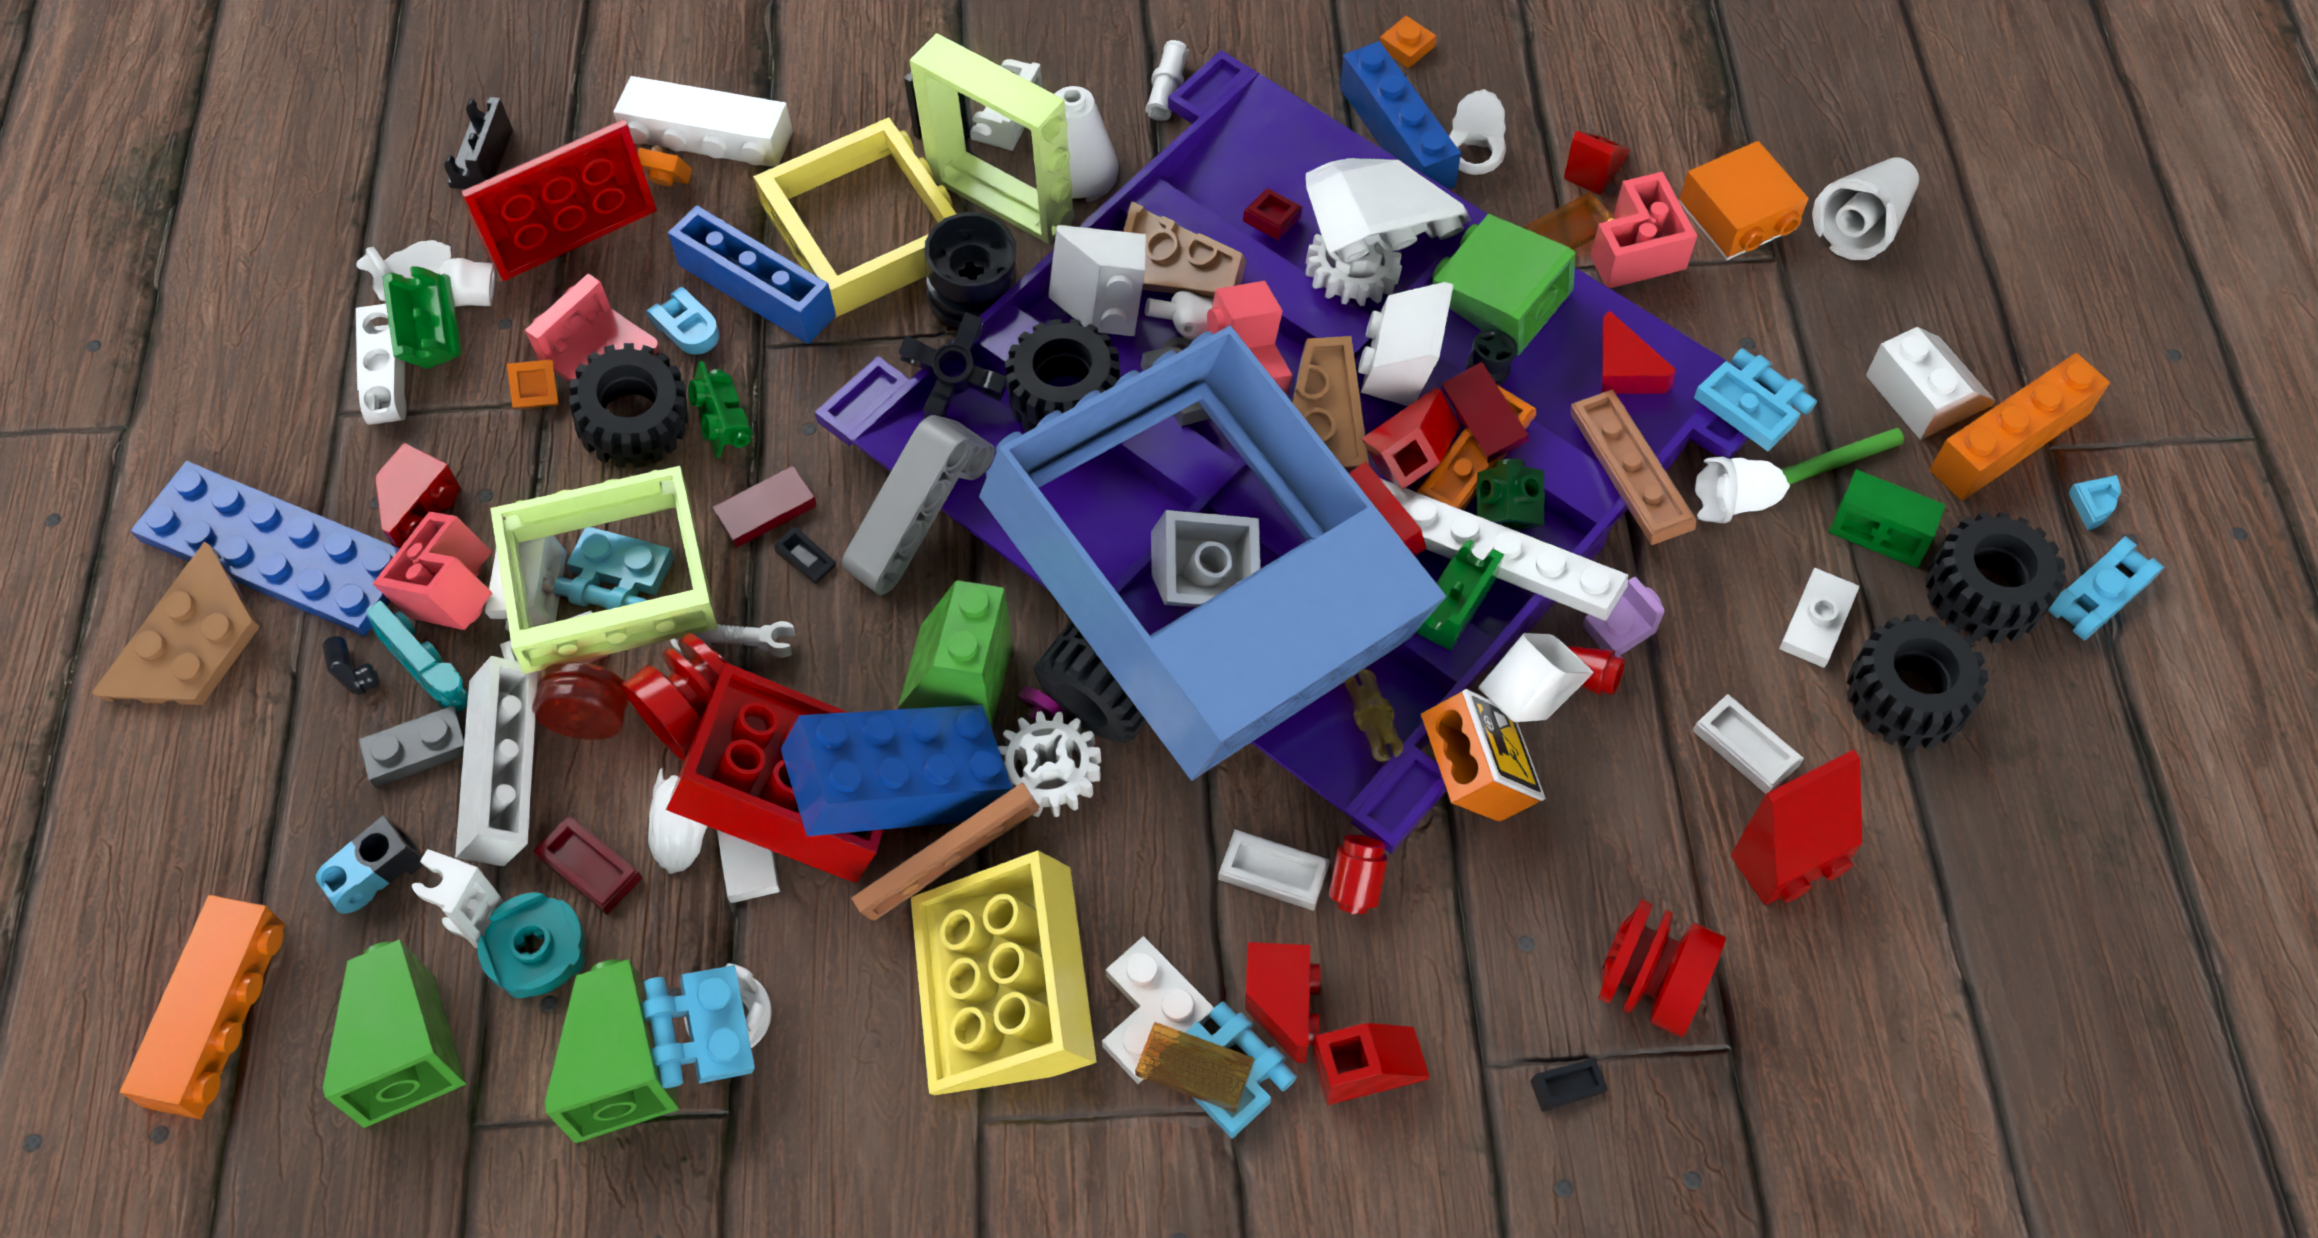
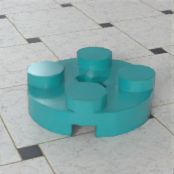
[477,892,586,998]

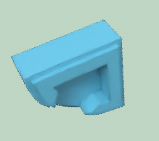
[2068,475,2121,530]

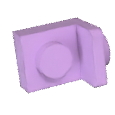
[1582,577,1664,657]

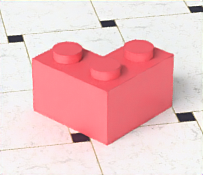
[1590,171,1697,288]
[1207,281,1292,395]
[373,512,493,630]

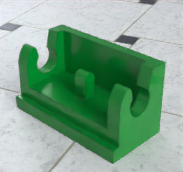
[382,266,462,369]
[1828,469,1946,568]
[1416,540,1505,651]

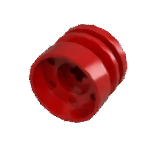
[622,633,727,763]
[1597,899,1727,1038]

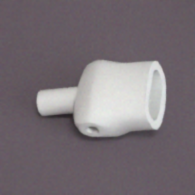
[410,258,495,307]
[1145,291,1214,341]

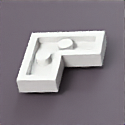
[1102,936,1214,1084]

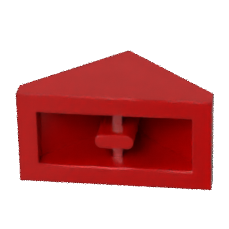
[1563,130,1630,195]
[1601,311,1676,394]

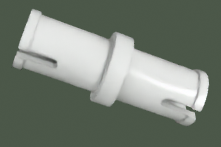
[1145,40,1190,121]

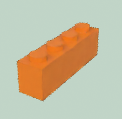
[1929,352,2110,501]
[119,895,285,1120]

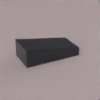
[774,526,836,585]
[1530,1059,1608,1112]

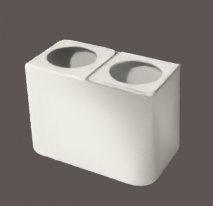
[1479,633,1593,722]

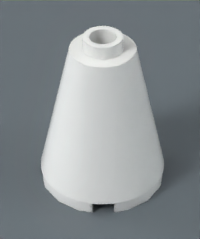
[1055,86,1119,202]
[1812,157,1919,260]

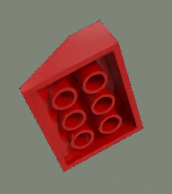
[461,119,657,282]
[666,662,883,883]

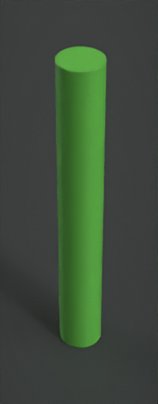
[1781,428,1904,485]

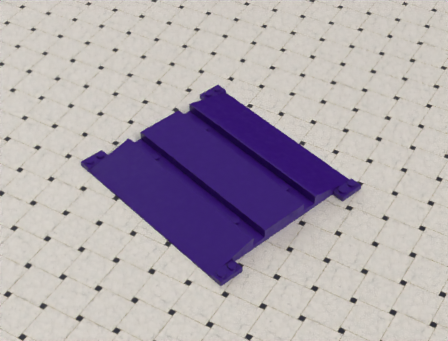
[815,50,1775,854]

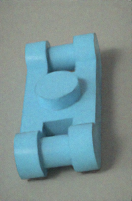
[2048,536,2164,641]

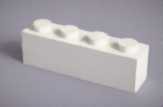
[613,76,793,167]
[455,656,538,866]

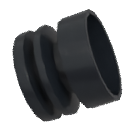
[925,212,1016,329]

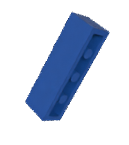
[1340,41,1461,190]
[668,205,836,344]

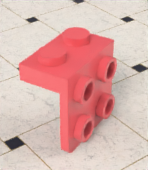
[525,274,660,383]

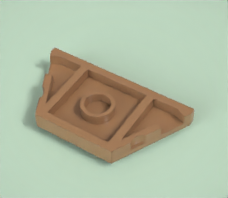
[91,542,260,705]

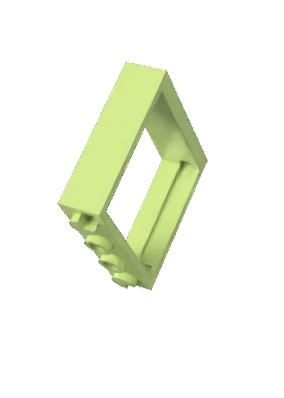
[909,33,1074,244]
[490,466,718,674]

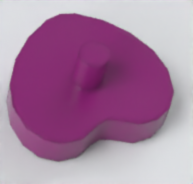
[1017,686,1065,721]

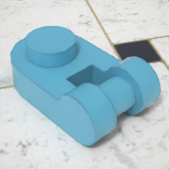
[645,287,720,355]

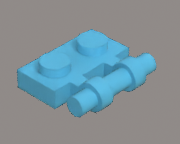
[1694,348,1817,451]
[553,527,675,610]
[642,965,755,1088]
[1159,1001,1297,1139]

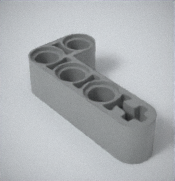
[842,415,995,595]

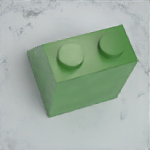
[1432,214,1576,356]
[898,580,1013,728]
[323,939,467,1128]
[544,959,679,1143]

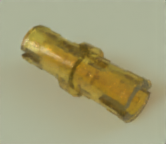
[1345,669,1404,762]

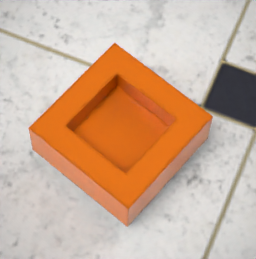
[1379,16,1436,68]
[638,148,692,187]
[507,359,559,410]

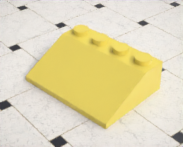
[911,850,1097,1095]

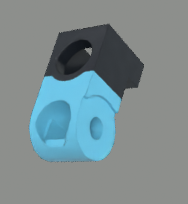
[316,815,424,914]

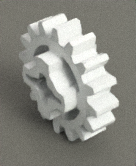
[1305,234,1402,306]
[998,711,1101,817]

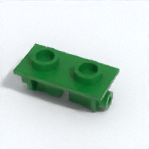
[688,361,752,458]

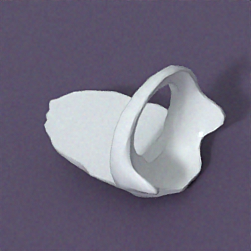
[1449,89,1506,175]
[356,240,451,302]
[1695,456,1790,523]
[648,768,708,874]

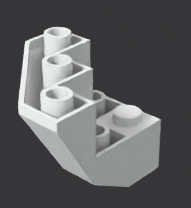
[1306,158,1471,262]

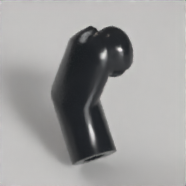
[322,636,380,695]

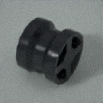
[1466,329,1517,386]

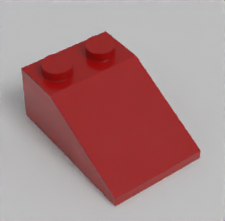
[1730,749,1862,906]

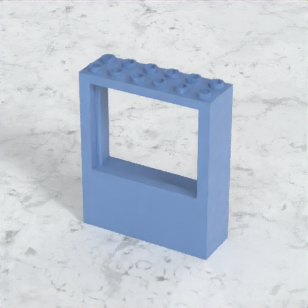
[979,325,1447,781]

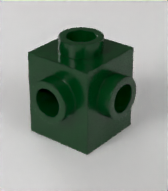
[1476,459,1545,532]

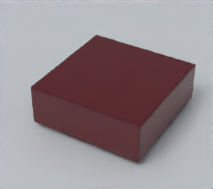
[1243,188,1303,240]

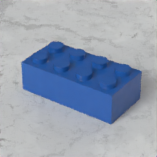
[781,705,1013,836]

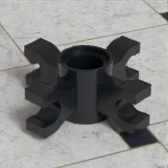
[899,312,1007,418]

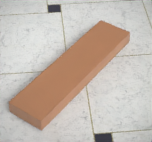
[1571,389,1696,545]
[851,782,1040,921]

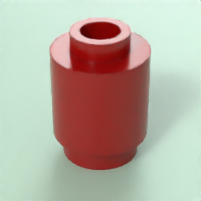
[1329,834,1388,914]

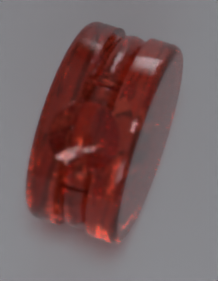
[532,661,629,740]

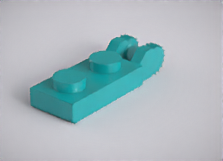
[366,600,468,712]

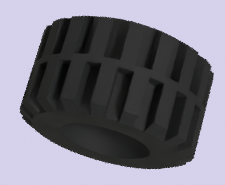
[1005,319,1121,432]
[569,343,688,468]
[1925,512,2066,643]
[1846,614,1988,750]
[1034,621,1147,743]

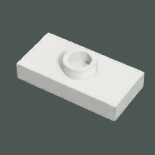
[1779,568,1860,668]

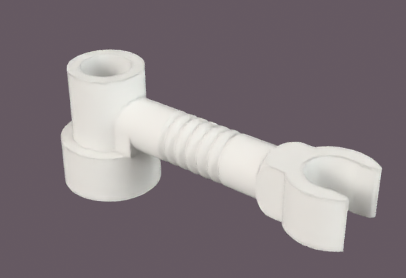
[670,621,796,659]

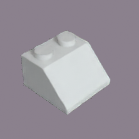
[1049,225,1146,336]
[1358,282,1454,406]
[1866,327,1995,440]
[1151,510,1260,607]

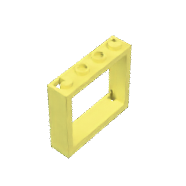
[753,117,956,318]

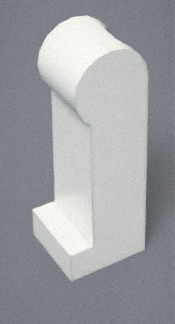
[356,304,407,425]

